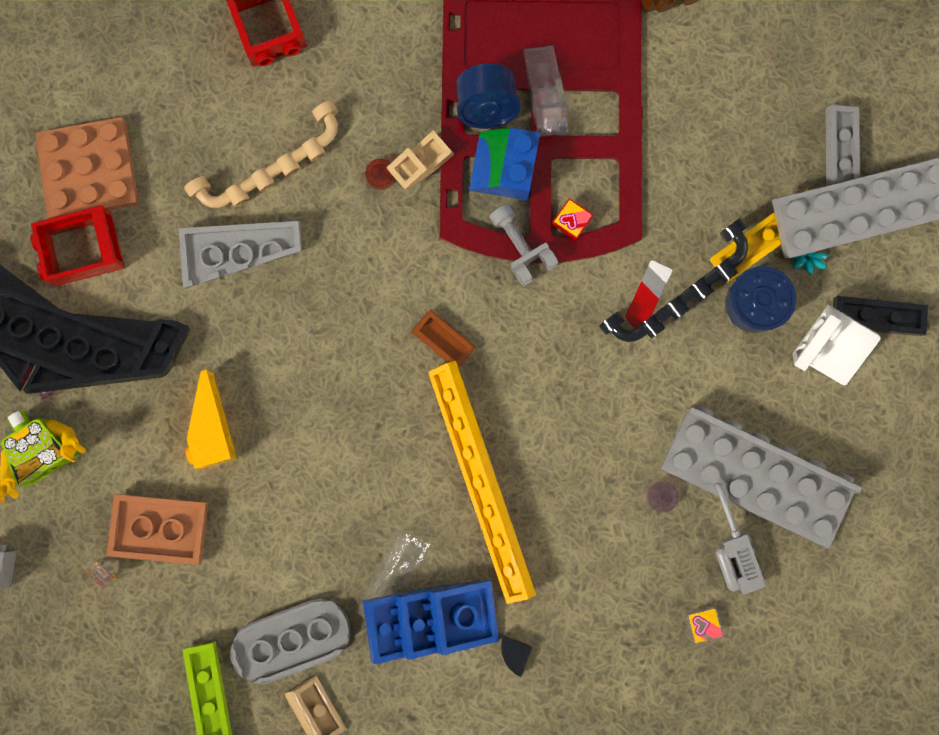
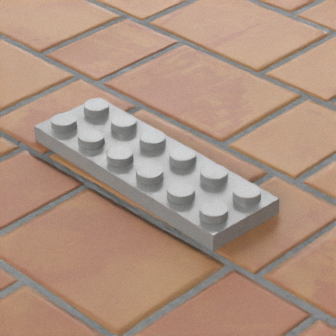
[772,157,939,258]

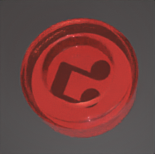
[365,159,395,190]

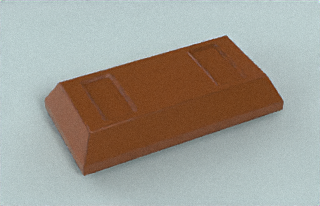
[411,309,476,368]

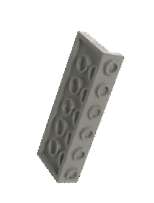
[660,405,862,549]

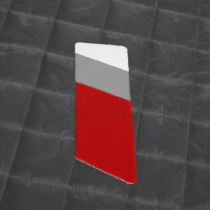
[625,260,672,329]

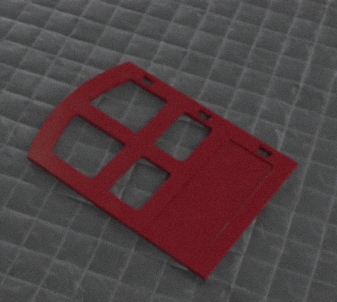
[440,0,643,263]

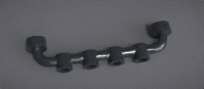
[599,218,749,342]

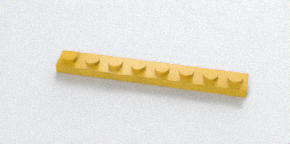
[428,361,536,604]

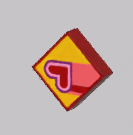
[552,198,594,241]

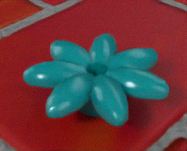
[789,251,828,274]

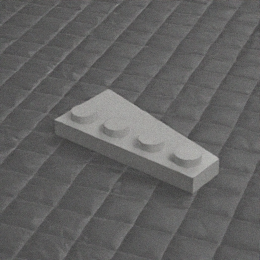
[178,221,303,289]

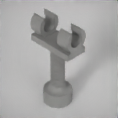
[489,204,558,287]

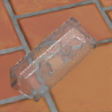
[356,529,430,619]

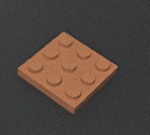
[35,117,139,219]

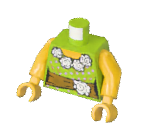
[0,410,86,504]

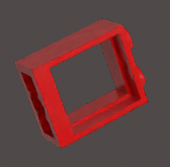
[226,0,307,67]
[30,205,125,287]

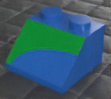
[469,128,540,201]

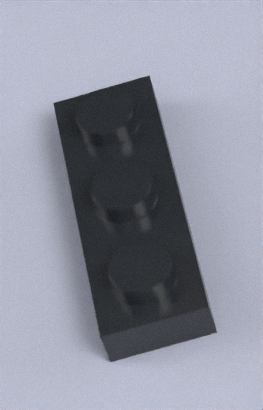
[833,296,928,336]

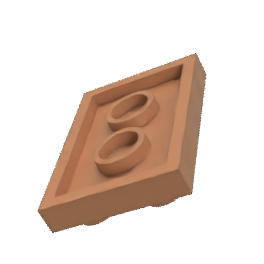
[106,494,209,565]

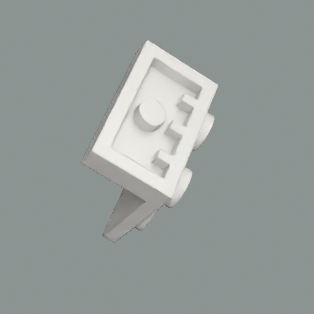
[793,305,881,385]

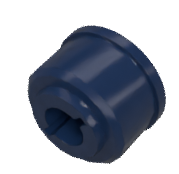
[456,63,520,129]
[725,266,796,333]

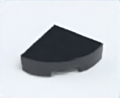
[501,635,532,677]

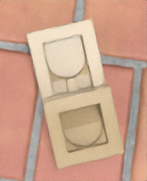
[386,130,454,191]

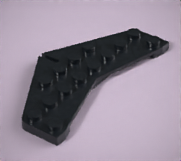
[0,265,190,394]

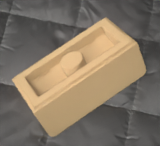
[284,675,347,735]

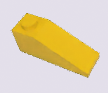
[185,370,237,469]

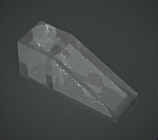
[524,46,568,137]

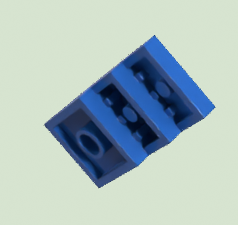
[363,580,499,664]

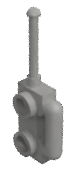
[714,483,766,595]

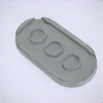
[230,598,351,684]

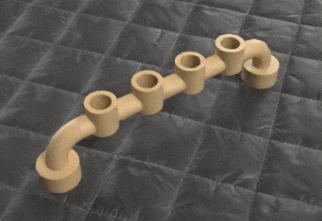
[184,100,338,208]

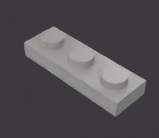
[826,105,860,186]

